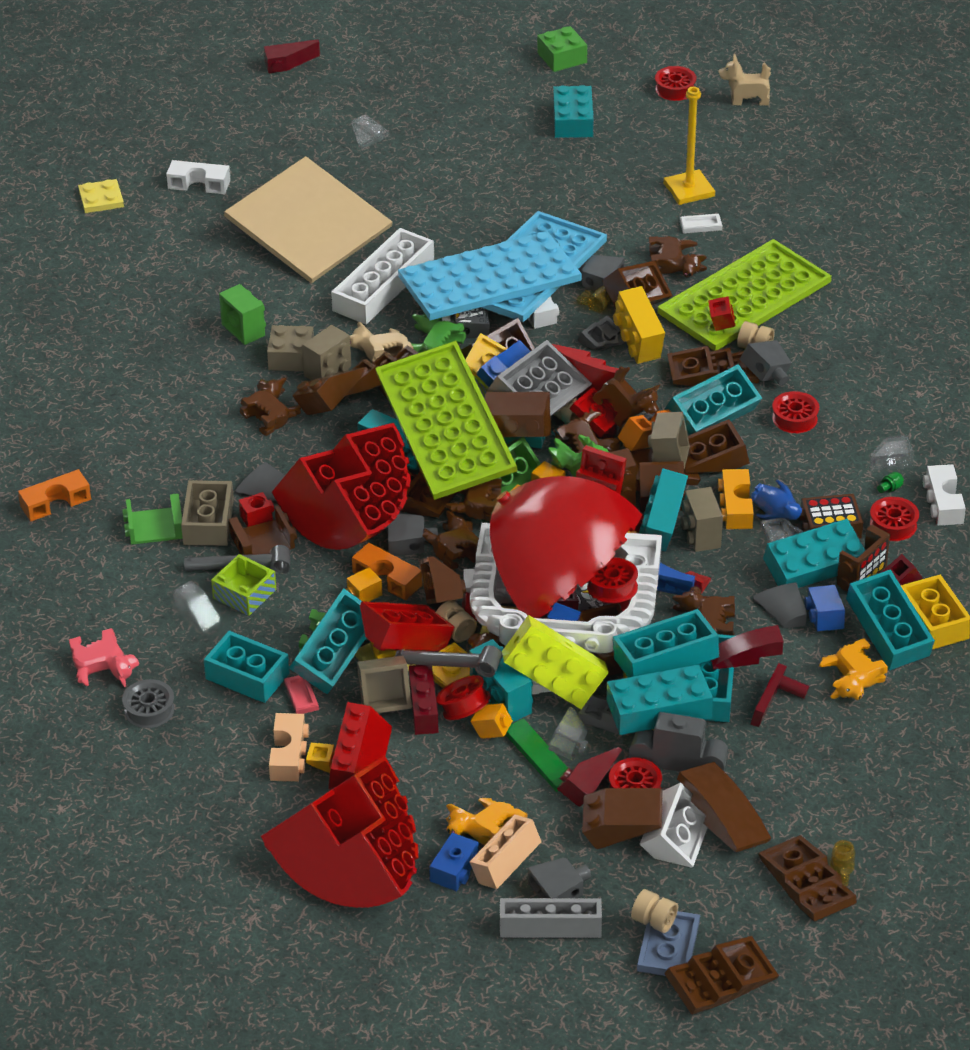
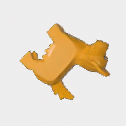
[819,638,888,700]
[446,798,527,845]

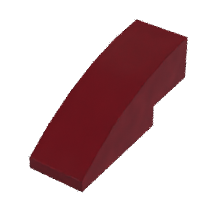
[710,625,784,670]

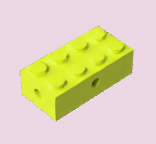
[502,615,609,709]

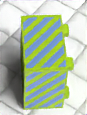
[211,554,276,616]

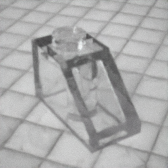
[869,435,914,472]
[173,580,221,633]
[548,707,588,761]

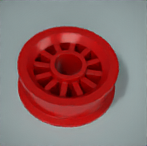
[655,66,696,101]
[772,391,819,433]
[870,497,919,541]
[587,557,638,603]
[436,675,491,720]
[609,757,662,789]

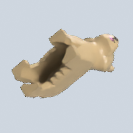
[718,54,771,105]
[350,322,413,363]

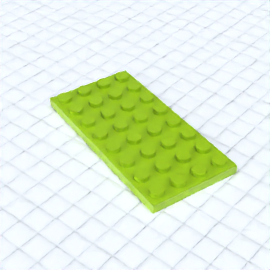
[657,239,831,351]
[375,341,517,500]

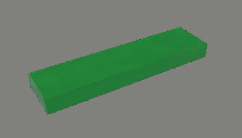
[505,718,568,792]

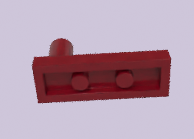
[750,663,810,727]

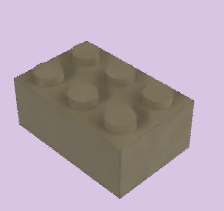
[181,480,234,546]

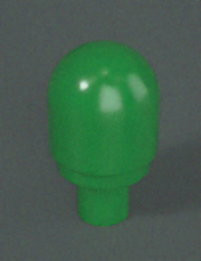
[877,472,904,493]

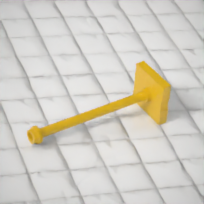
[663,87,715,205]

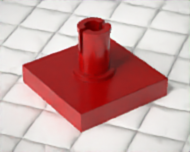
[569,387,617,437]

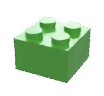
[537,26,587,72]
[219,284,266,345]

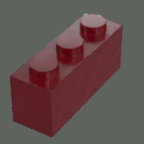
[409,665,439,735]

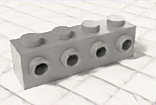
[500,898,602,938]

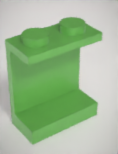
[123,494,183,545]

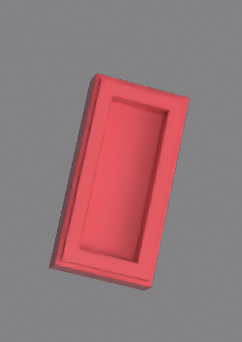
[284,675,319,714]

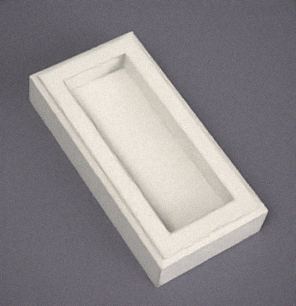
[680,214,722,233]

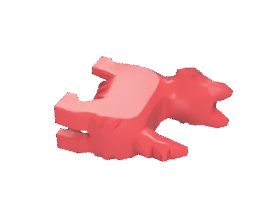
[69,628,139,687]

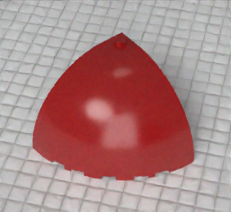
[272,423,411,550]
[490,476,642,618]
[260,755,418,908]

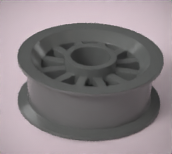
[122,679,174,728]

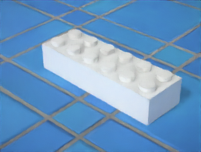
[331,228,434,324]

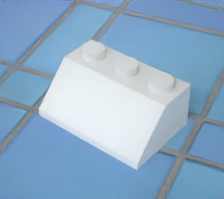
[640,783,708,867]

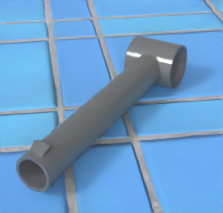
[184,545,290,574]
[395,645,503,677]

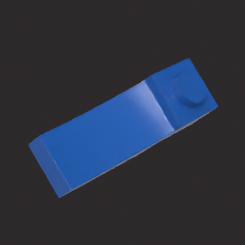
[476,340,531,387]
[657,562,695,595]

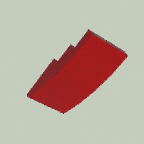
[552,344,619,396]
[576,445,627,494]

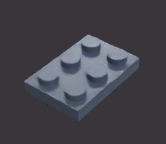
[637,911,700,976]

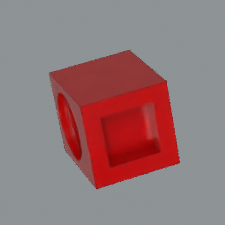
[708,296,736,331]
[239,492,275,527]

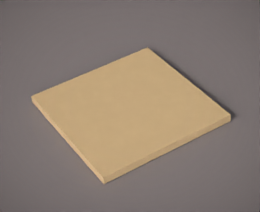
[224,156,393,283]

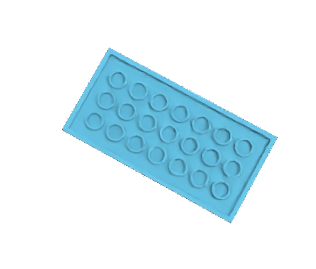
[481,211,607,322]
[398,231,582,320]

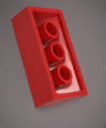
[360,601,455,652]
[329,702,392,789]

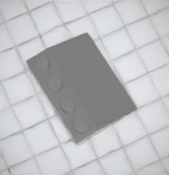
[487,340,592,417]

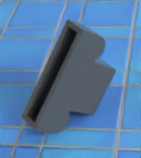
[629,712,728,772]

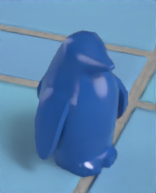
[750,480,802,521]

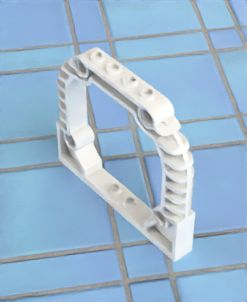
[470,523,662,653]

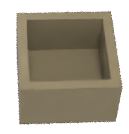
[267,325,314,371]
[302,325,351,380]
[648,412,690,469]
[681,487,723,552]
[357,656,412,713]

